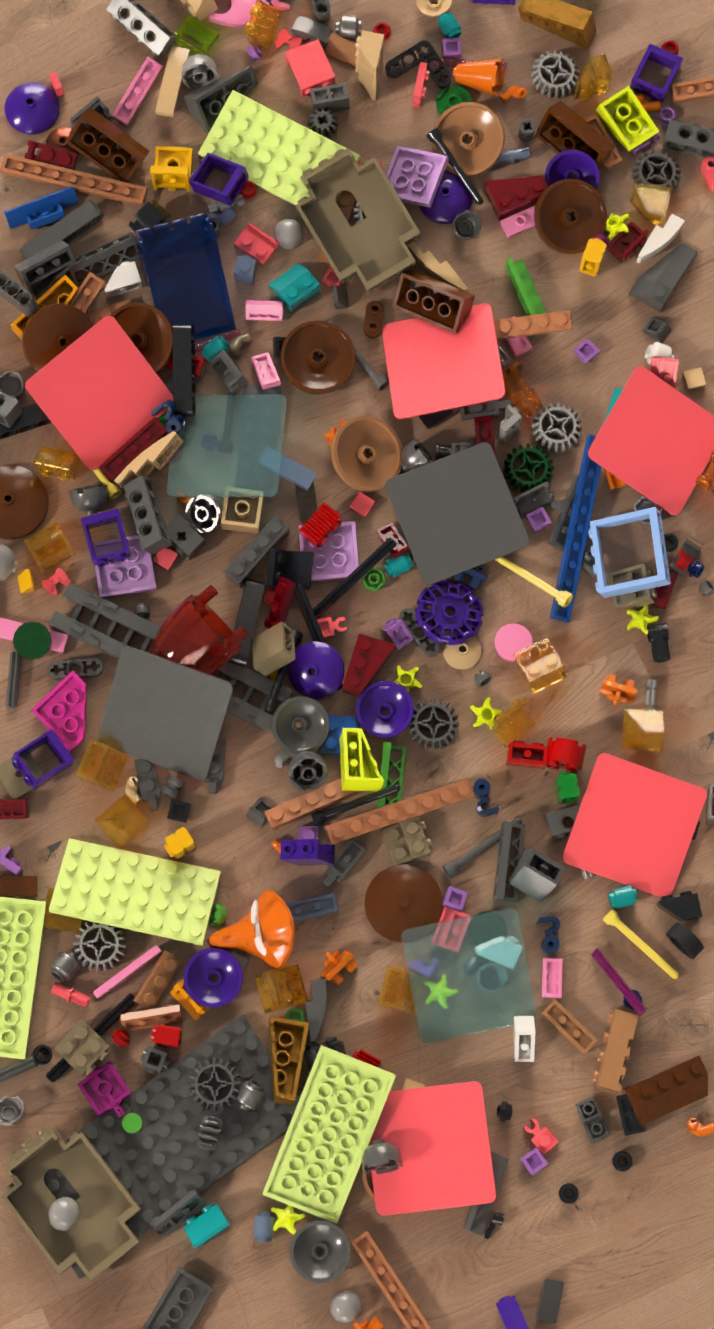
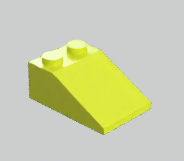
[595,86,659,152]

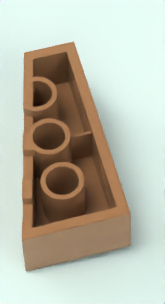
[592,1009,639,1094]

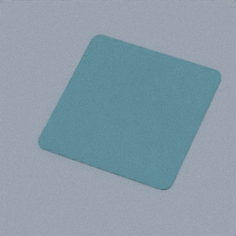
[167,394,287,497]
[401,908,536,1042]

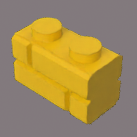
[579,238,607,276]
[164,827,196,860]

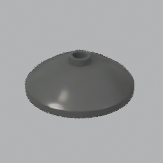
[271,696,329,754]
[290,1221,350,1283]

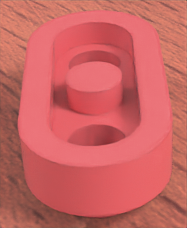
[701,156,714,192]

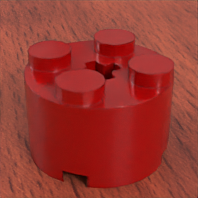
[546,737,587,774]

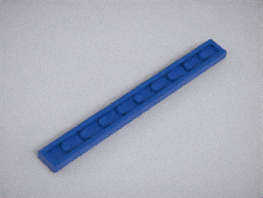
[550,434,601,623]

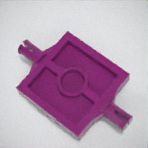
[77,1061,132,1119]

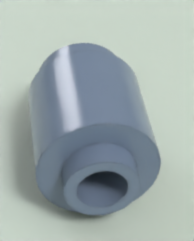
[253,1212,275,1242]

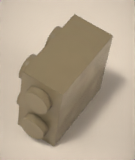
[252,621,295,676]

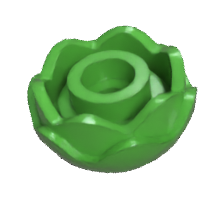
[362,568,386,591]
[209,903,227,928]

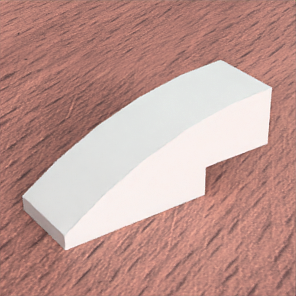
[637,214,685,264]

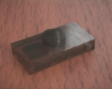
[295,482,318,522]

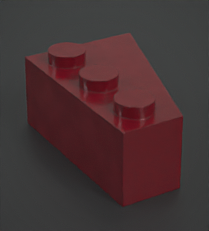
[484,175,548,221]
[342,634,396,697]

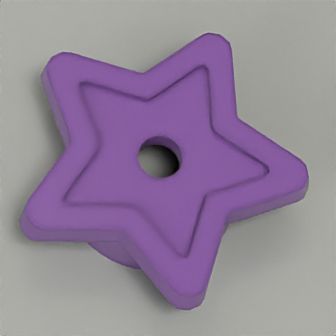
[655,105,677,128]

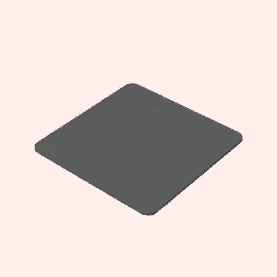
[385,442,529,585]
[98,646,233,780]

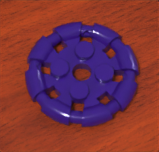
[415,580,484,646]

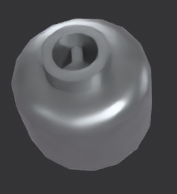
[336,16,362,40]
[50,951,79,982]
[236,1080,265,1111]

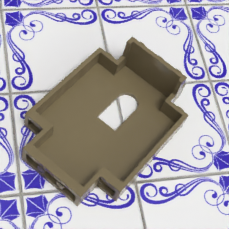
[295,148,421,294]
[1,1126,142,1281]

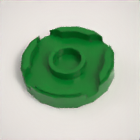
[436,85,472,115]

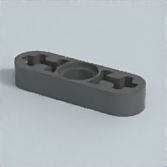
[399,608,439,657]
[47,658,104,681]

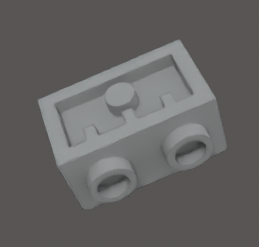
[499,405,522,444]

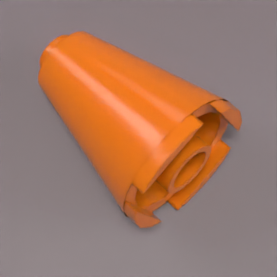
[453,59,505,96]

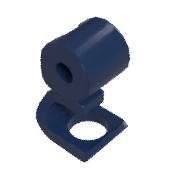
[151,400,187,434]
[473,779,499,817]
[536,916,560,954]

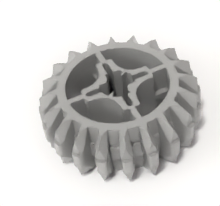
[531,49,580,99]
[531,402,583,453]
[73,922,127,972]

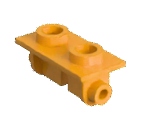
[170,979,211,1021]

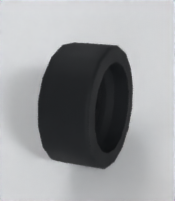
[666,922,704,959]

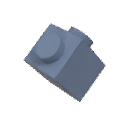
[234,255,257,285]

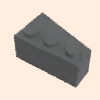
[14,240,76,301]

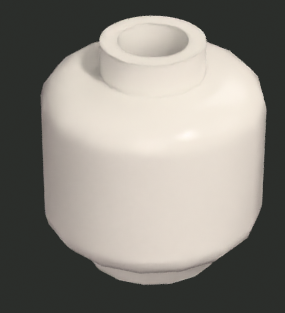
[645,342,674,365]

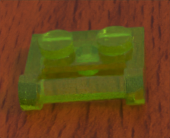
[174,15,219,55]

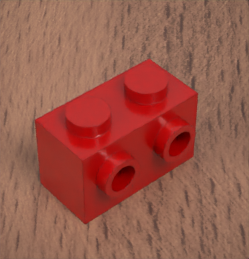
[506,741,548,769]

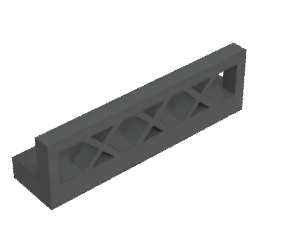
[68,232,143,287]
[493,821,525,902]
[463,1152,509,1236]

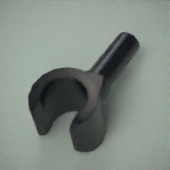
[484,1213,504,1239]

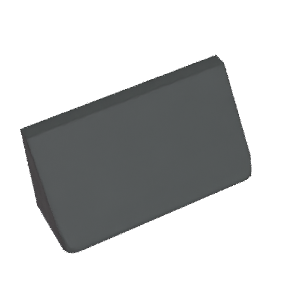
[536,1278,564,1323]

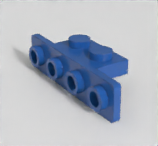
[4,186,79,230]

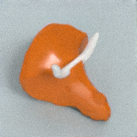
[209,890,295,968]

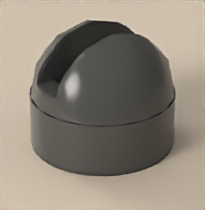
[699,580,714,597]
[135,603,150,618]
[474,670,492,687]

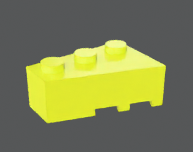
[339,728,384,792]

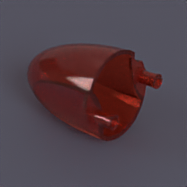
[147,585,249,674]

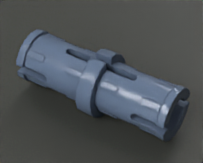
[494,147,530,166]

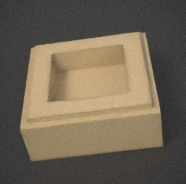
[682,367,706,391]

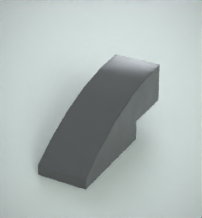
[305,979,327,1043]

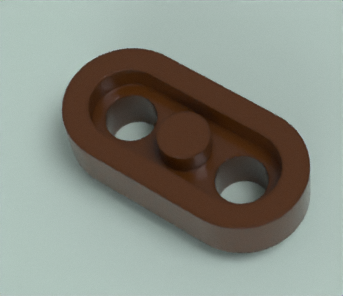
[364,301,384,338]

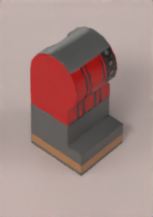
[669,536,703,575]

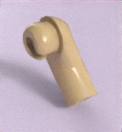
[125,776,143,806]

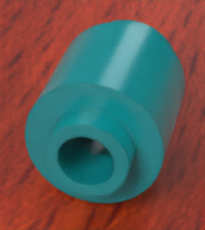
[437,12,462,38]
[201,336,229,362]
[384,553,413,578]
[608,885,638,909]

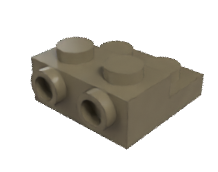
[608,563,657,610]
[381,816,433,866]
[54,1019,110,1076]

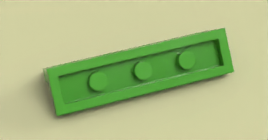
[505,258,546,316]
[377,742,406,823]

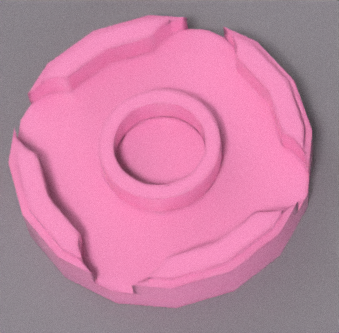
[494,623,533,662]

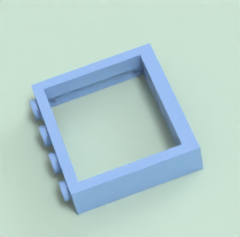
[588,507,671,598]

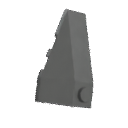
[184,65,258,133]
[629,243,697,313]

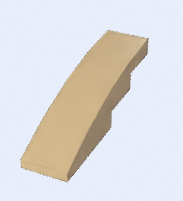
[155,46,190,117]
[407,242,468,292]
[114,431,184,491]

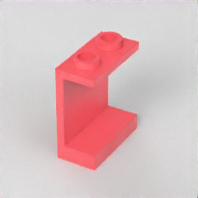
[285,39,335,97]

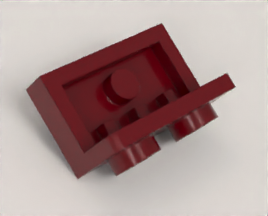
[606,221,649,263]

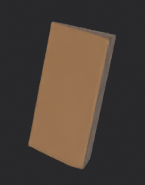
[324,33,357,67]

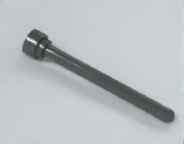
[327,321,389,391]
[442,817,522,879]

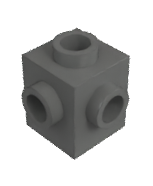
[140,1045,171,1075]

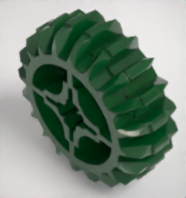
[503,443,554,493]

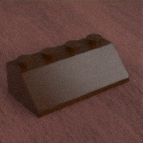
[535,100,615,169]
[65,107,150,183]
[392,269,475,334]
[624,1055,708,1126]

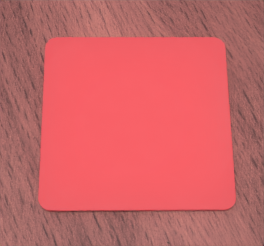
[382,303,505,419]
[25,316,173,470]
[588,366,714,515]
[563,753,707,897]
[368,1081,496,1216]

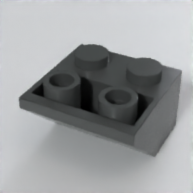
[508,848,565,902]

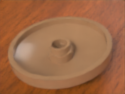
[432,102,505,177]
[331,416,403,492]

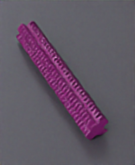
[591,948,647,1016]

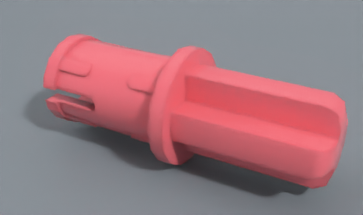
[51,982,91,1007]

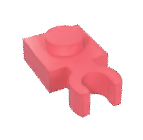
[317,617,348,638]
[524,1118,559,1155]

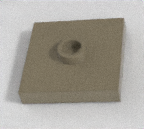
[0,753,44,799]

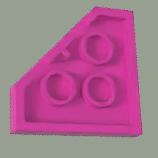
[31,671,87,752]

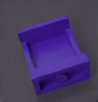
[280,839,335,866]

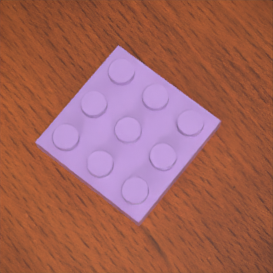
[386,146,449,208]
[298,521,359,582]
[93,535,157,599]

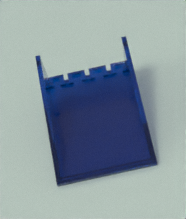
[134,214,236,340]

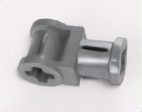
[435,442,473,459]

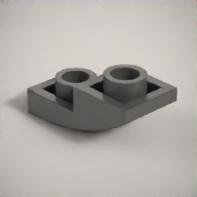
[290,16,333,47]
[575,1097,610,1144]

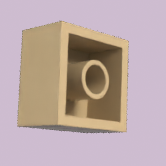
[221,487,265,534]

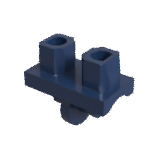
[452,564,488,589]

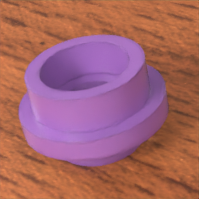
[247,43,263,61]

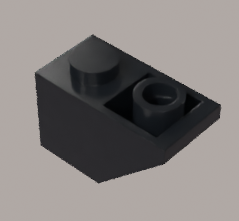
[657,891,702,922]

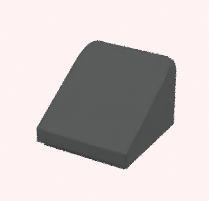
[333,285,349,309]
[643,317,671,343]
[246,797,274,827]

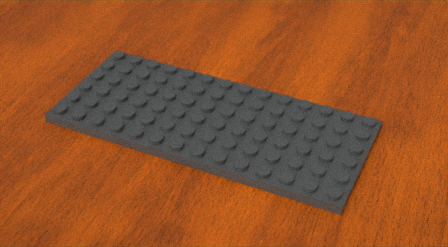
[13,1015,300,1279]

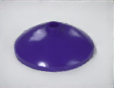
[5,82,60,135]
[544,150,600,190]
[419,171,473,224]
[288,641,345,699]
[356,681,414,738]
[184,948,243,1008]

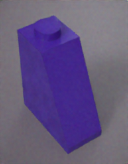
[496,1296,529,1329]

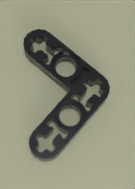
[385,41,452,89]

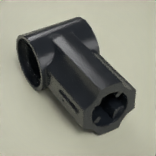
[647,623,671,663]

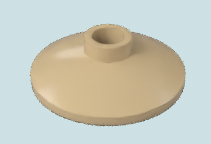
[416,0,452,17]
[443,632,481,670]

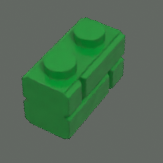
[554,771,580,805]

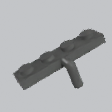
[547,475,579,552]

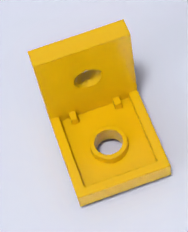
[150,146,193,192]

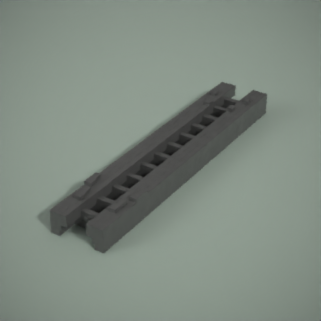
[49,583,293,734]

